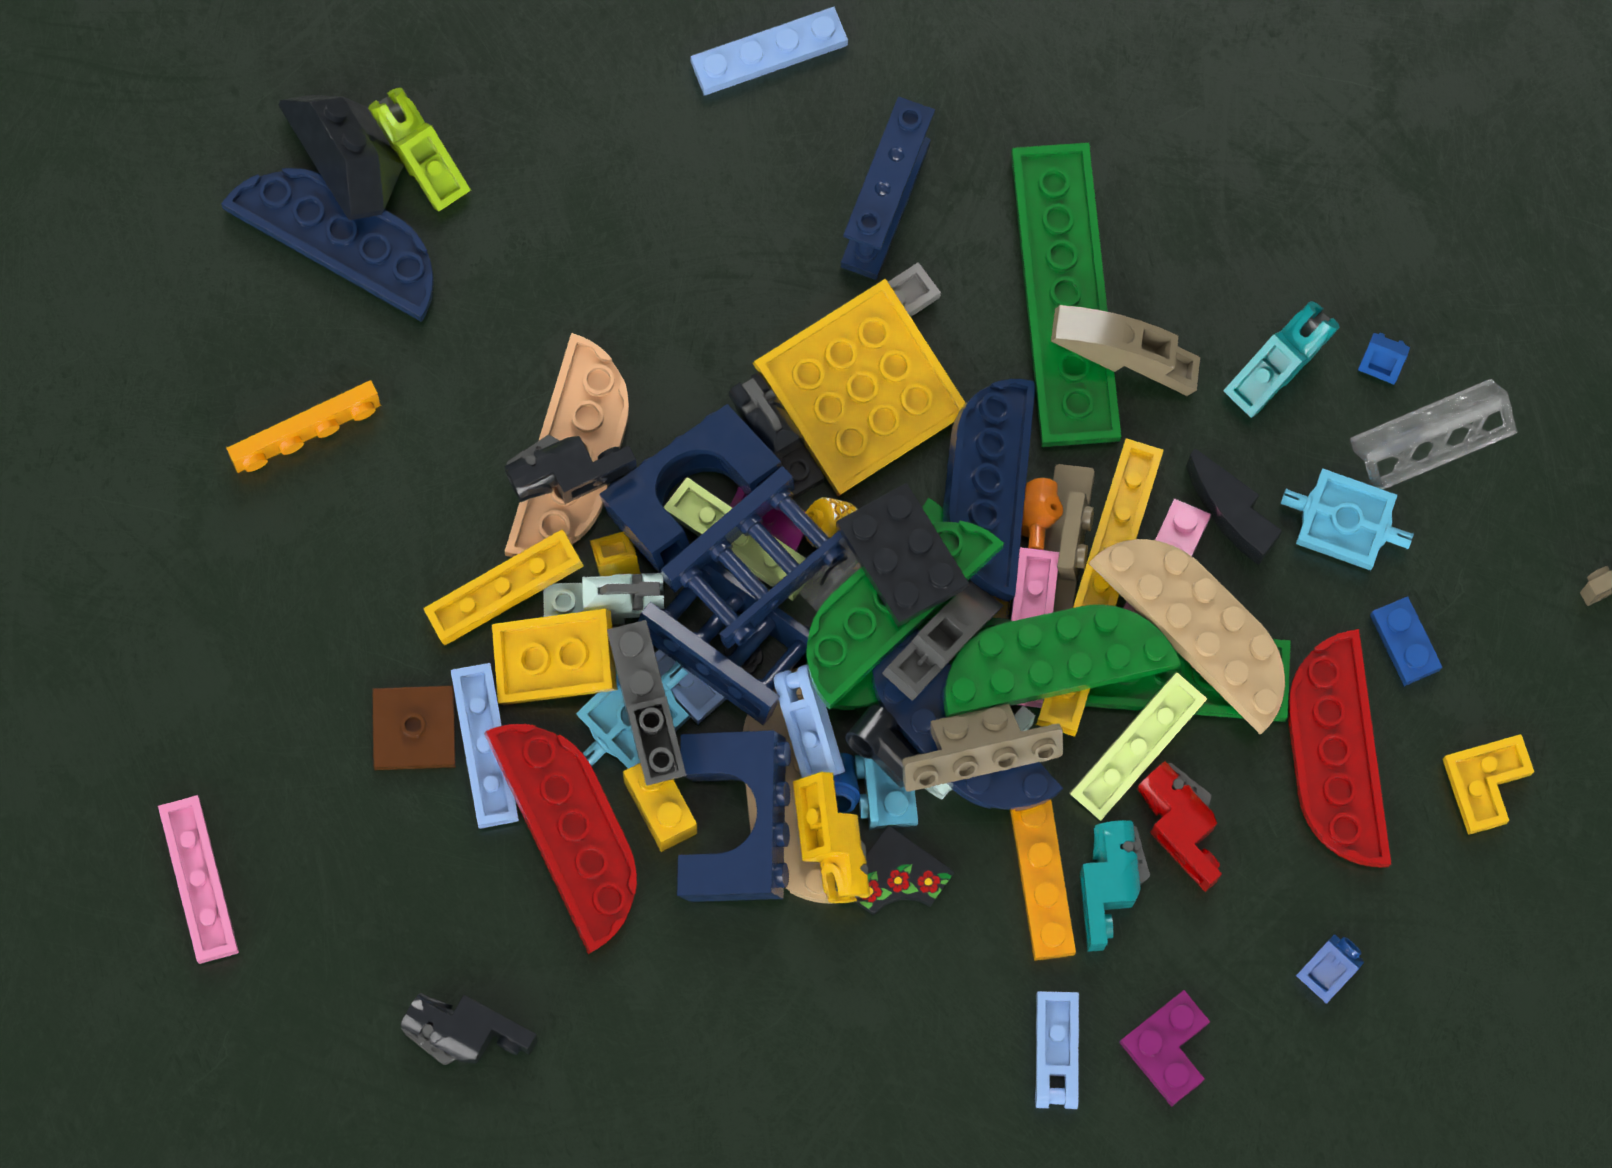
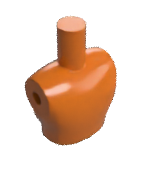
[1021,478,1063,550]

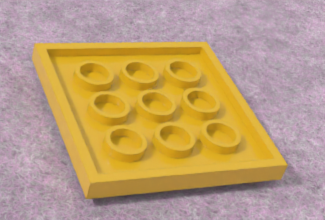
[752,278,965,496]

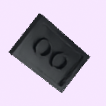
[836,483,969,627]

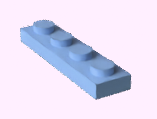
[691,7,848,96]
[451,663,519,829]

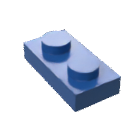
[1370,596,1442,686]

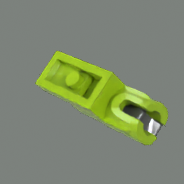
[368,87,471,211]

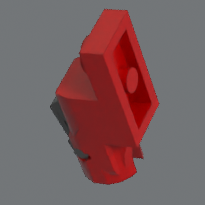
[1137,761,1222,892]

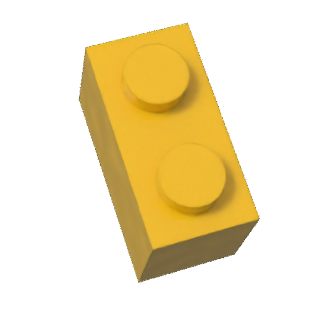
[623,763,697,852]

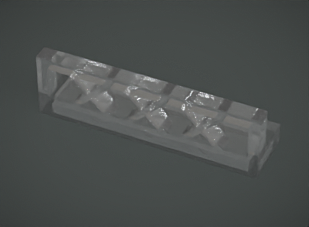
[1350,379,1517,490]

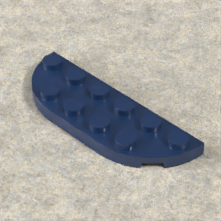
[221,168,434,322]
[943,379,1036,602]
[872,629,1063,811]

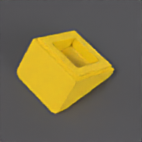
[590,532,641,576]

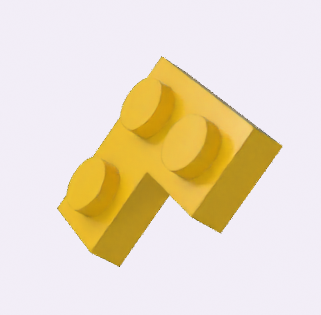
[1442,734,1534,835]

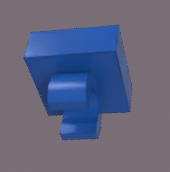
[1358,333,1410,385]

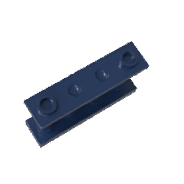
[841,96,935,280]
[661,466,848,650]
[638,560,810,725]

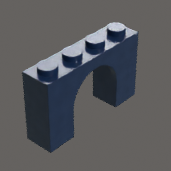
[599,404,783,573]
[677,730,791,902]

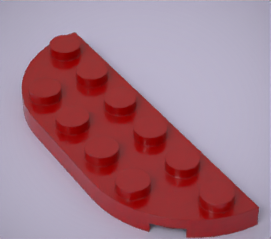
[1288,629,1391,867]
[484,724,637,954]

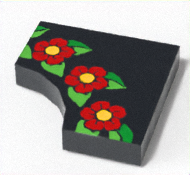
[855,825,955,916]

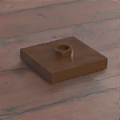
[372,686,456,770]

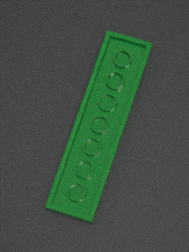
[1011,143,1121,447]

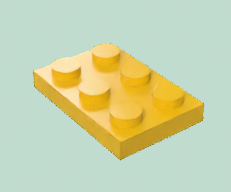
[492,609,617,705]

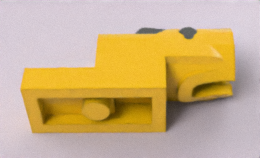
[793,772,870,903]

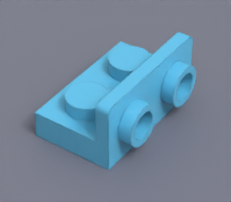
[855,755,918,830]

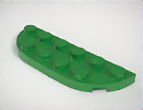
[806,520,1004,710]
[944,605,1180,717]

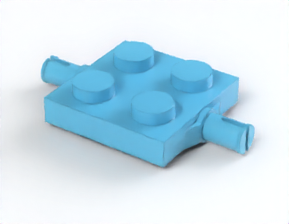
[1280,469,1414,571]
[576,661,691,769]

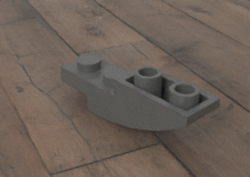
[882,581,1003,701]
[607,620,686,786]

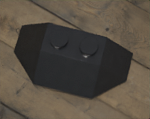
[279,95,404,220]

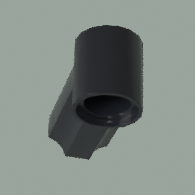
[845,705,920,788]

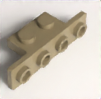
[1044,464,1095,612]
[903,703,1063,792]

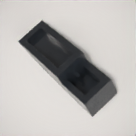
[1186,448,1282,565]

